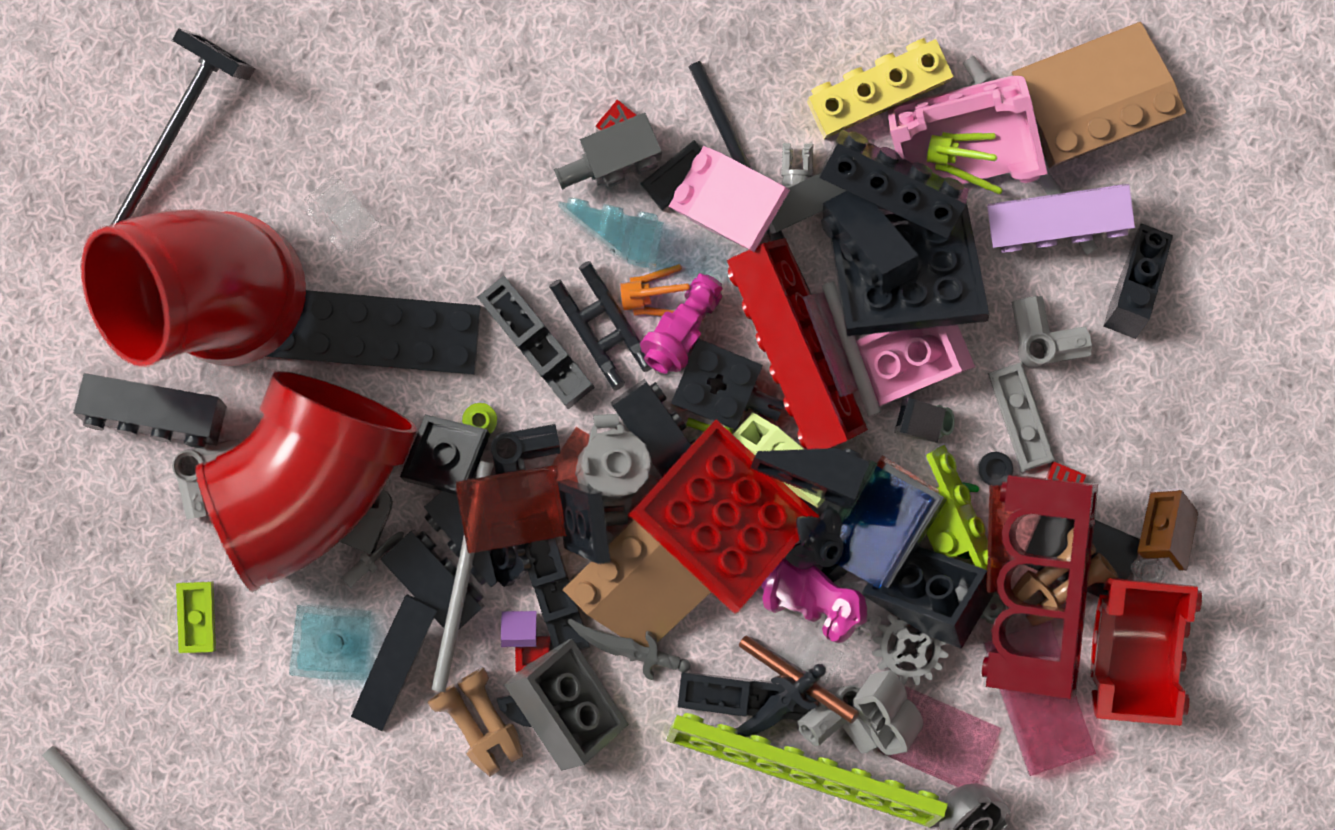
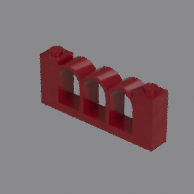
[982,475,1099,699]

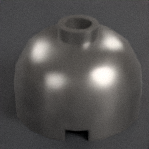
[939,783,1010,830]

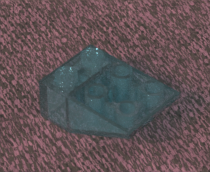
[558,197,664,270]

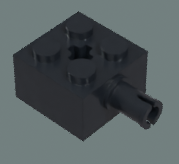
[671,338,784,430]

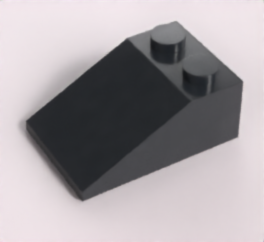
[862,546,994,649]

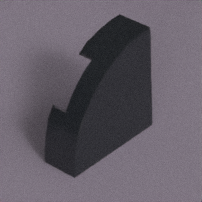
[496,695,532,727]

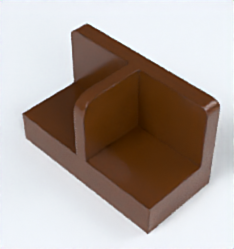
[1137,490,1198,571]

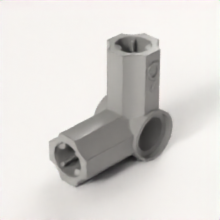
[1011,296,1092,368]
[172,439,240,520]
[797,685,878,753]

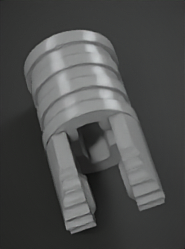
[781,143,814,188]

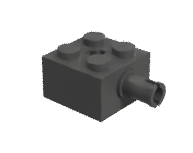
[554,112,662,190]

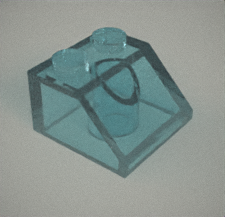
[289,603,372,680]

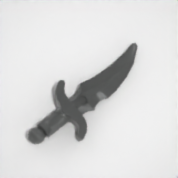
[568,619,691,680]

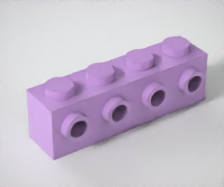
[987,184,1135,253]

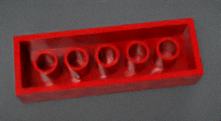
[726,238,868,449]

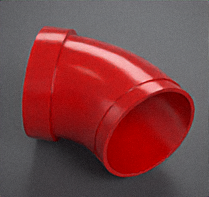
[81,209,306,367]
[196,371,417,592]

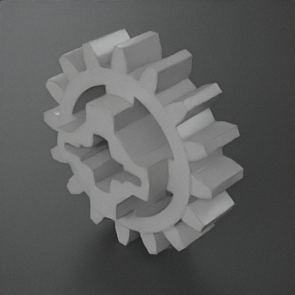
[872,614,948,685]

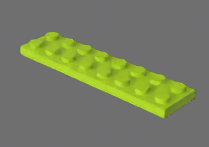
[666,713,947,828]

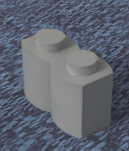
[854,670,923,755]

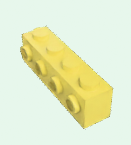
[807,38,953,139]

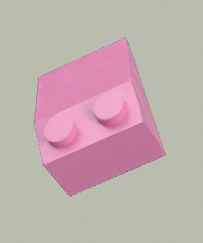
[669,146,790,252]
[856,325,975,407]

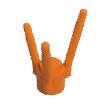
[621,264,704,320]

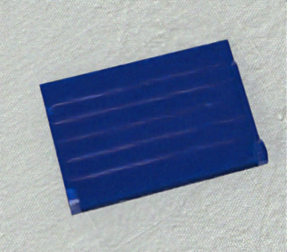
[827,464,933,589]

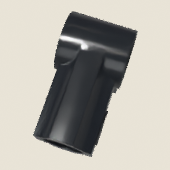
[491,423,561,502]

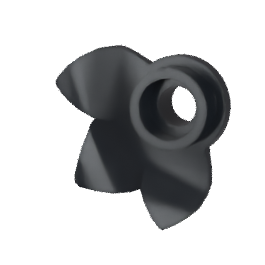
[785,506,844,569]

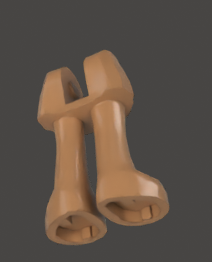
[1012,528,1118,626]
[427,667,523,777]

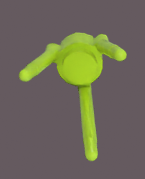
[927,132,1003,194]

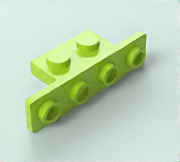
[926,445,1001,580]

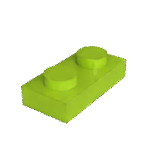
[176,581,216,653]

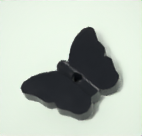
[490,521,531,587]

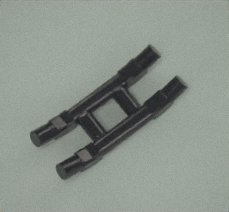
[549,261,652,391]

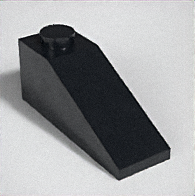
[750,448,870,510]

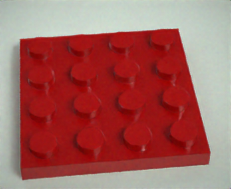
[629,419,819,614]

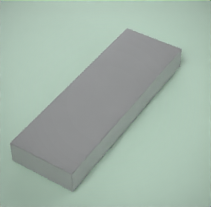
[987,362,1056,472]

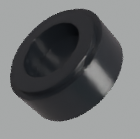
[977,452,1013,486]

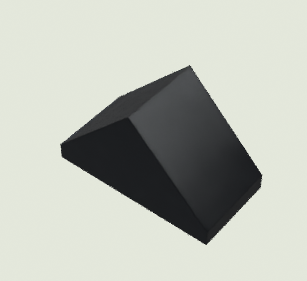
[894,398,946,443]

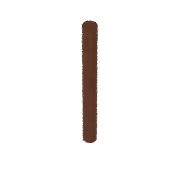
[739,635,859,724]

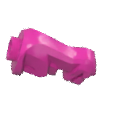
[640,273,723,374]
[762,557,867,644]

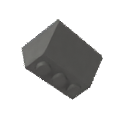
[504,639,629,771]

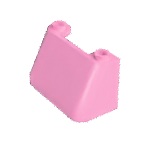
[888,76,1047,184]

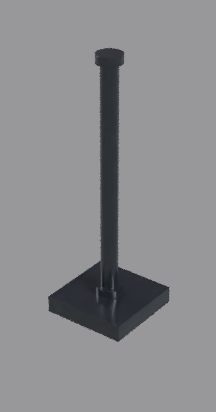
[106,28,256,226]

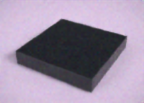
[400,414,490,497]

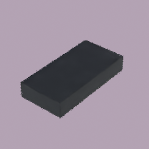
[640,140,701,211]

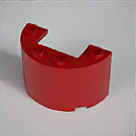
[1090,578,1202,726]

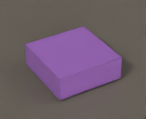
[501,611,537,647]

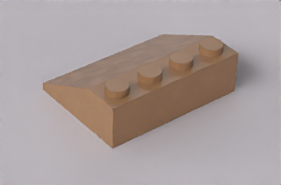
[1011,21,1186,169]
[563,520,711,647]

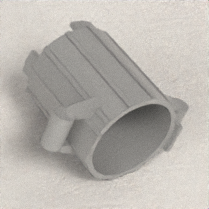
[575,413,651,526]

